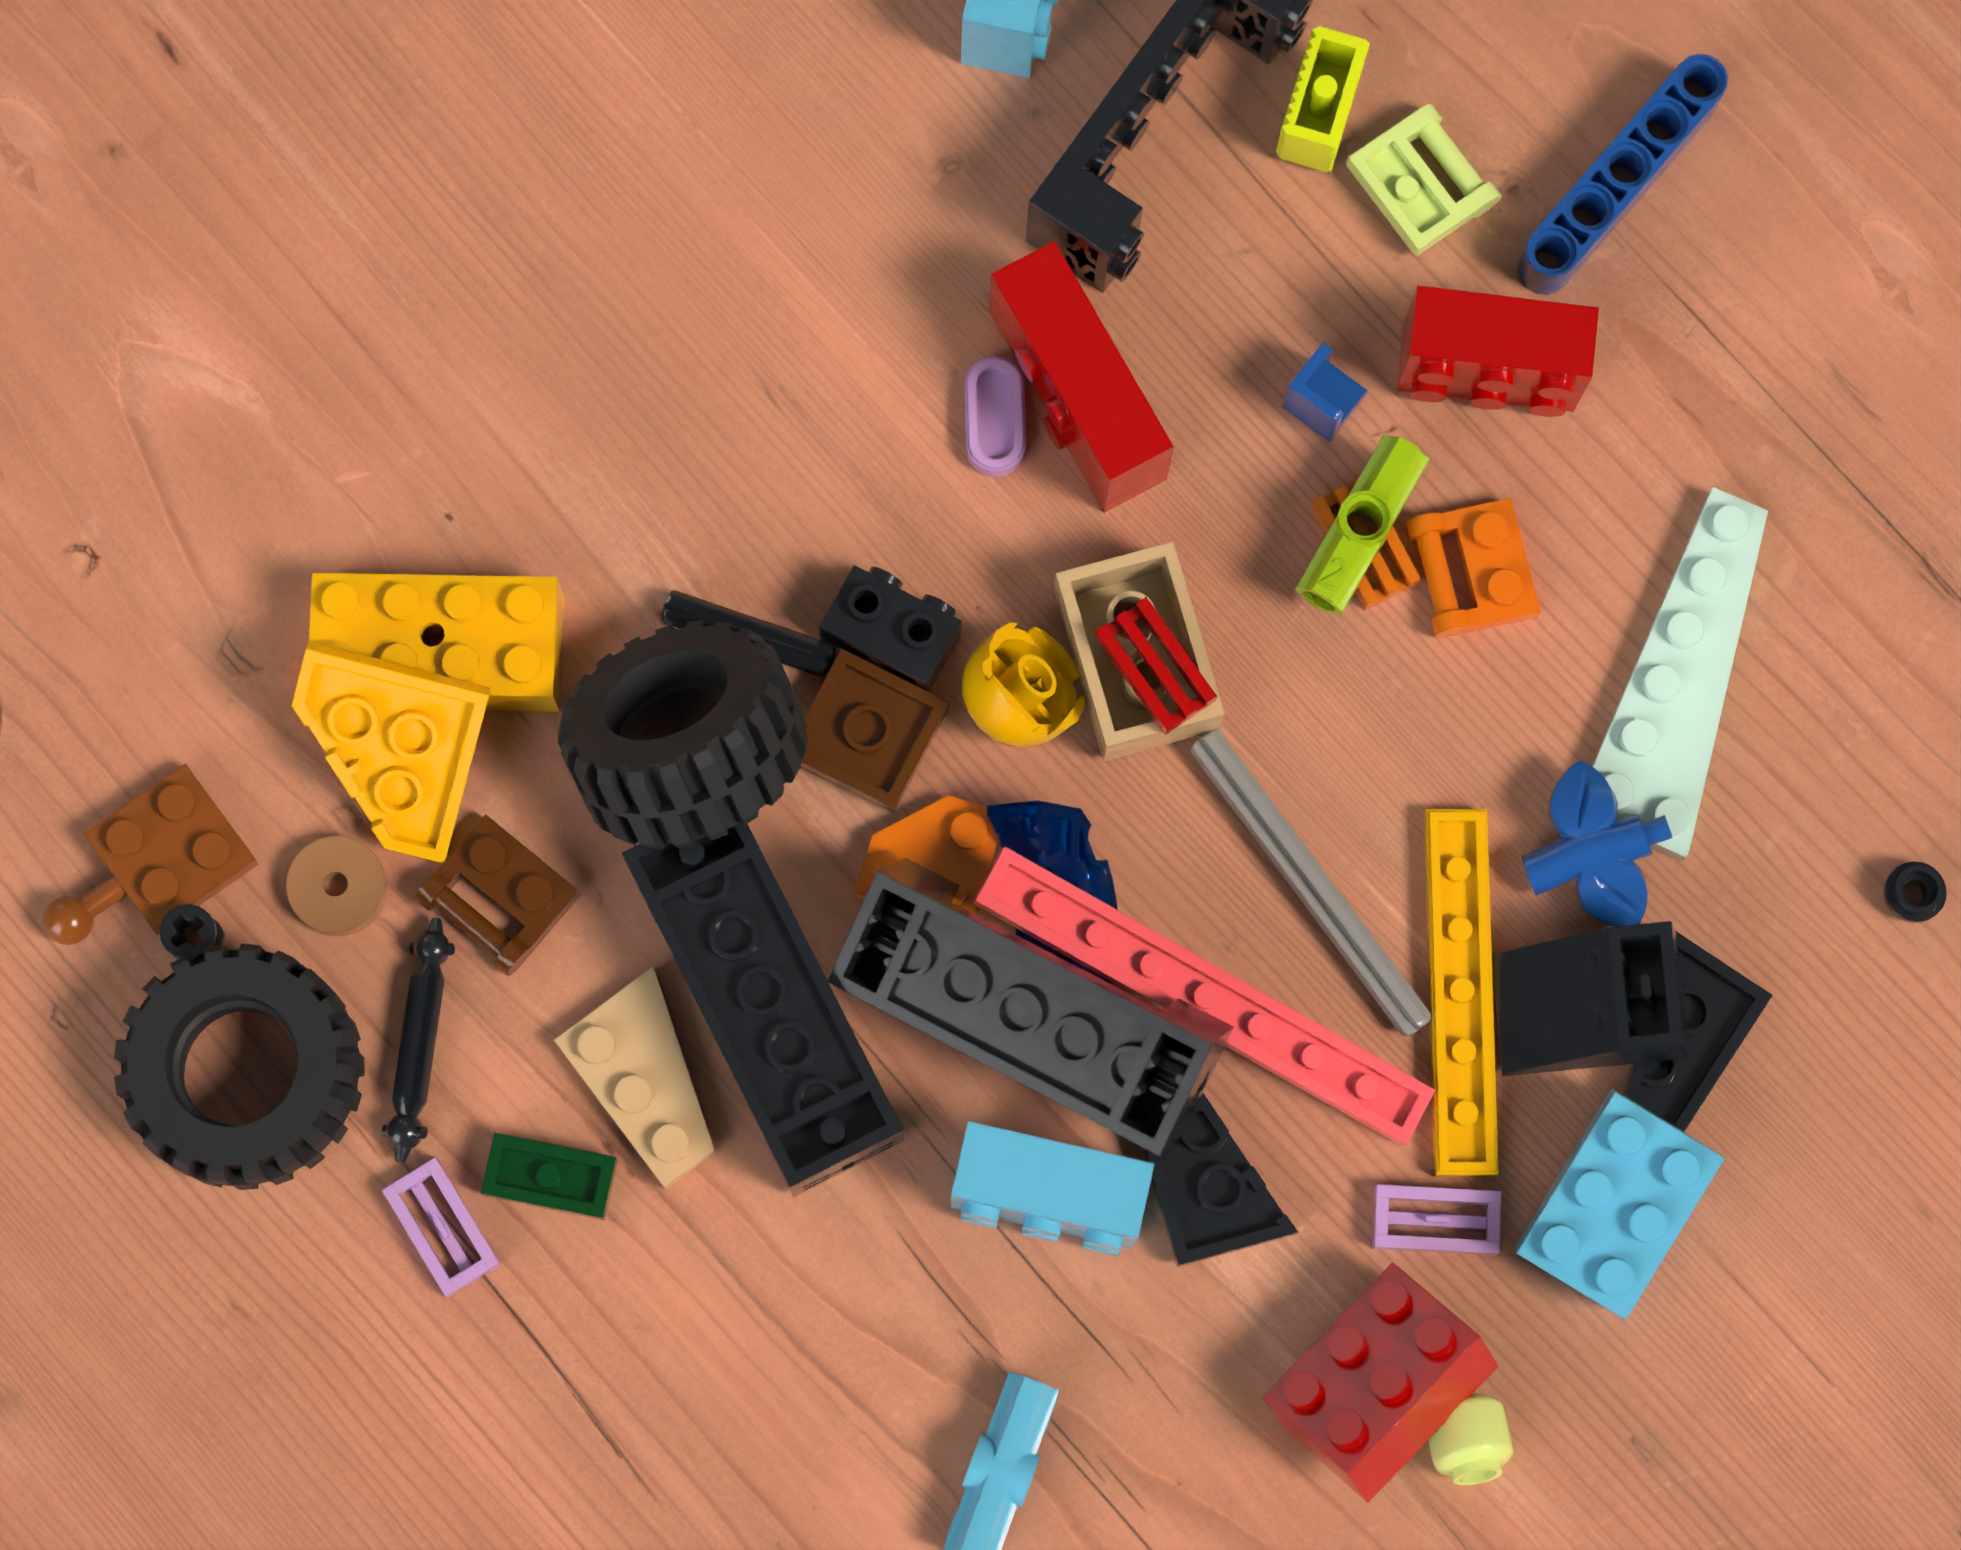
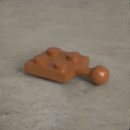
[43,763,259,945]

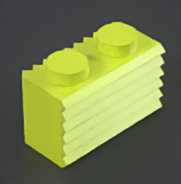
[1276,26,1370,172]

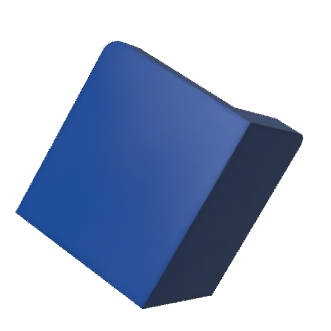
[1282,342,1367,442]

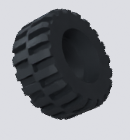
[558,621,808,849]
[114,943,365,1190]

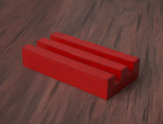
[1095,597,1217,735]

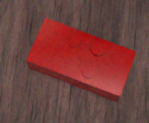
[989,241,1174,513]

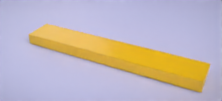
[1424,809,1499,1177]

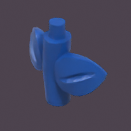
[1522,761,1673,927]

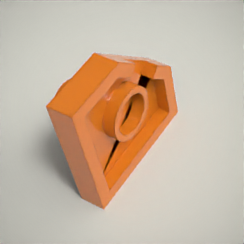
[854,795,1007,915]

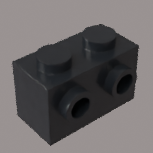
[819,565,961,692]

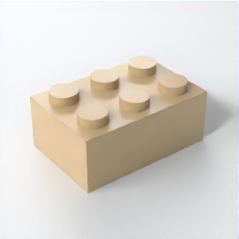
[1054,542,1225,761]

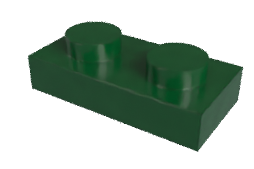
[481,1133,618,1221]

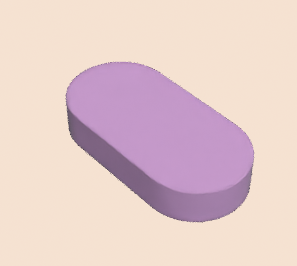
[964,356,1026,477]

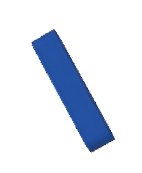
[1518,54,1728,295]

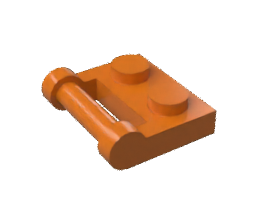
[1406,498,1541,638]

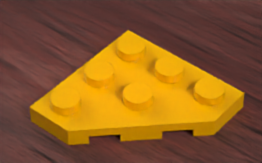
[292,641,490,863]

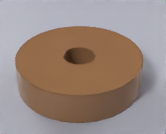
[286,836,388,936]

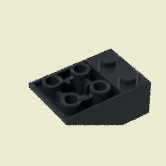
[1492,921,1689,1076]

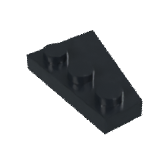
[1623,931,1773,1132]
[1143,1093,1298,1267]

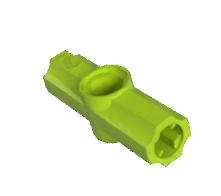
[1295,433,1430,616]

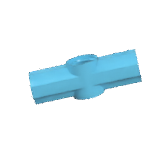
[943,1371,1059,1550]

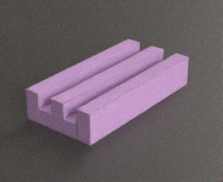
[382,1157,501,1298]
[1372,1184,1501,1255]

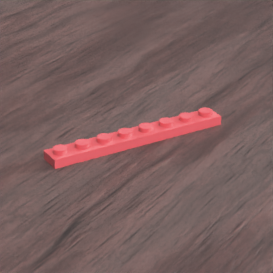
[972,847,1435,1146]

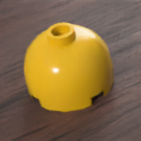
[962,623,1085,747]

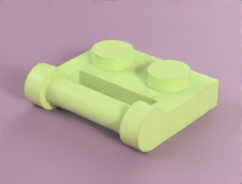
[1346,104,1502,257]

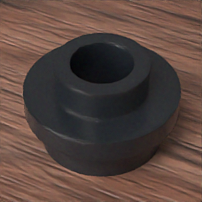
[1883,861,1947,923]

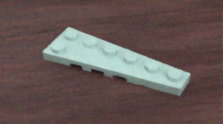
[1592,487,1768,861]

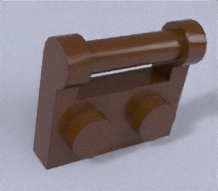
[414,814,581,976]

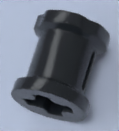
[159,904,225,960]

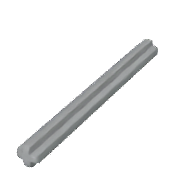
[1190,730,1431,1037]

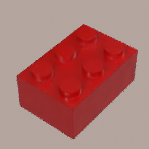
[1396,285,1599,417]
[1261,1262,1499,1503]

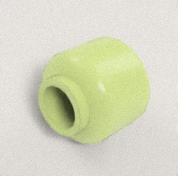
[1428,1389,1513,1485]

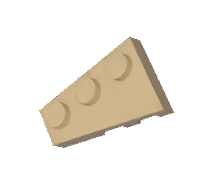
[554,967,716,1190]

